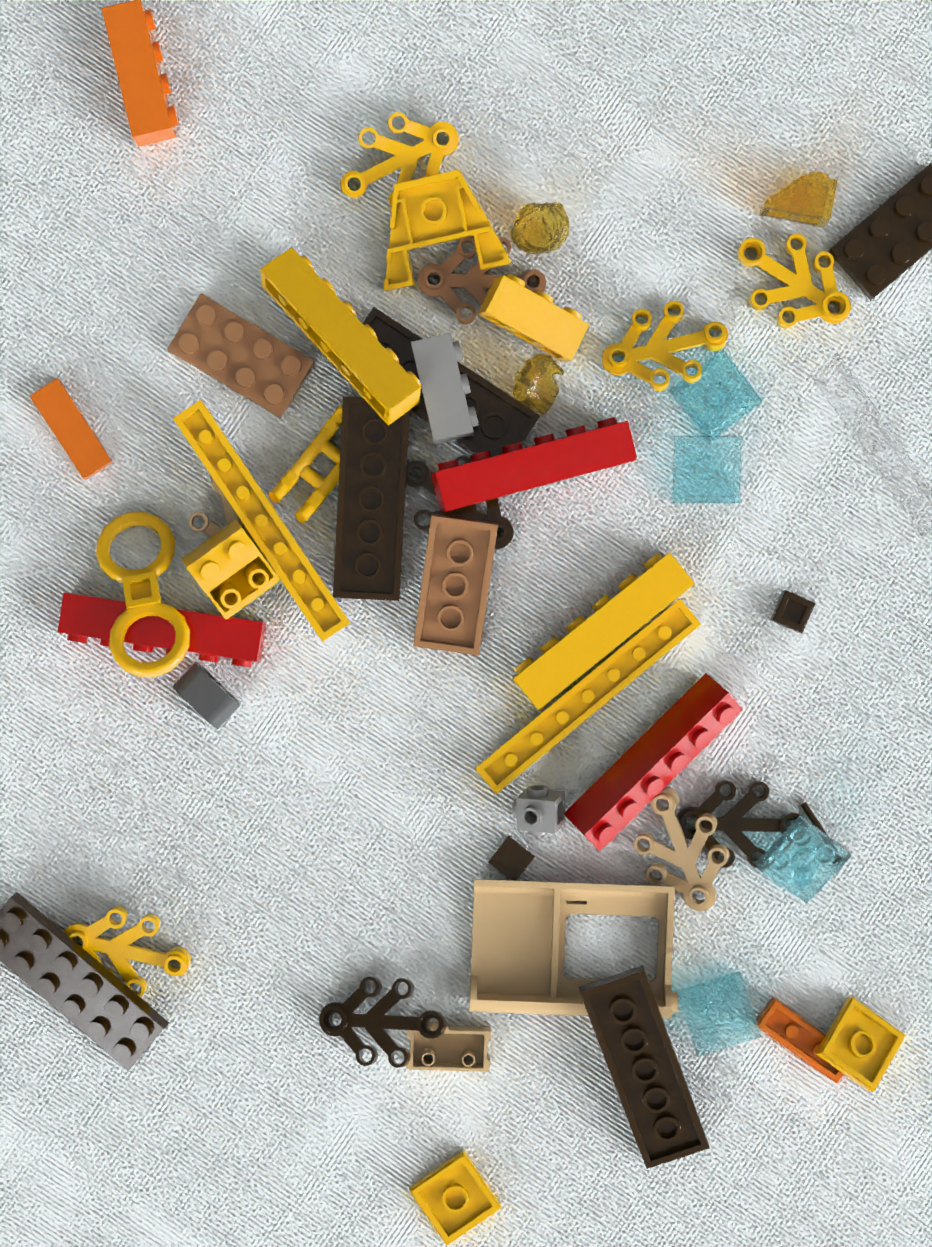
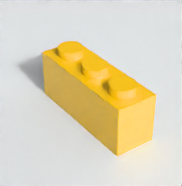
[477,274,589,362]

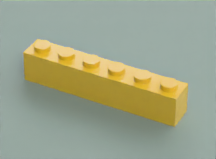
[260,247,421,426]
[512,552,695,710]

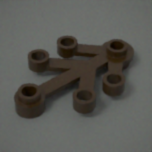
[406,456,514,549]
[677,780,807,868]
[319,977,447,1068]

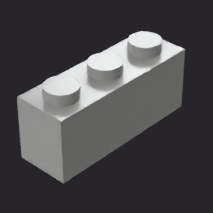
[411,333,479,445]

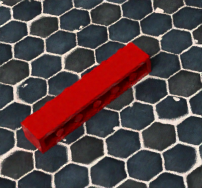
[430,417,638,512]
[58,593,266,667]
[563,673,743,851]

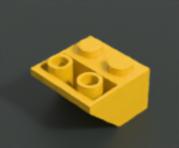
[182,519,281,620]

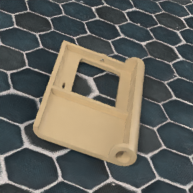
[469,879,678,1019]

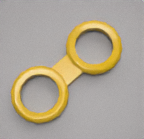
[96,512,190,677]

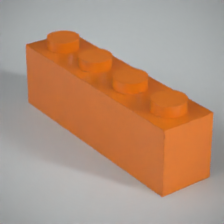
[101,0,180,147]

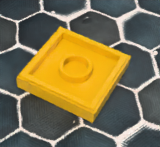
[815,997,906,1092]
[409,1150,502,1245]

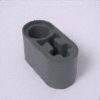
[172,662,241,729]

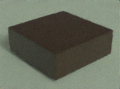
[770,590,816,634]
[488,835,535,881]

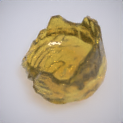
[510,202,570,254]
[512,353,564,415]

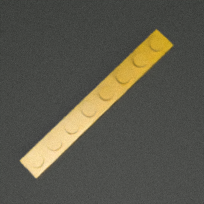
[173,399,351,642]
[475,599,701,794]

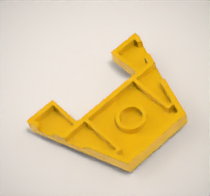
[383,170,511,291]

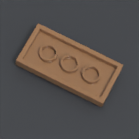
[167,293,315,419]
[413,514,498,656]

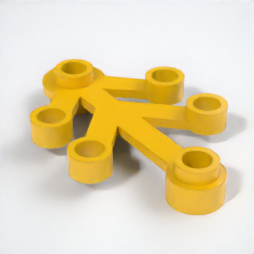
[340,112,459,207]
[737,233,851,329]
[602,301,728,391]
[64,906,191,997]

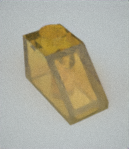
[759,172,838,227]

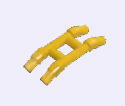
[268,404,342,523]

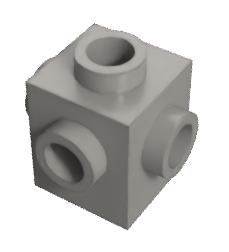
[512,785,565,836]

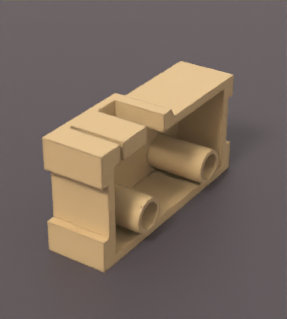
[406,1022,491,1072]

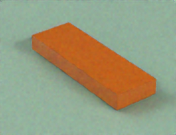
[30,378,113,480]
[754,996,844,1084]

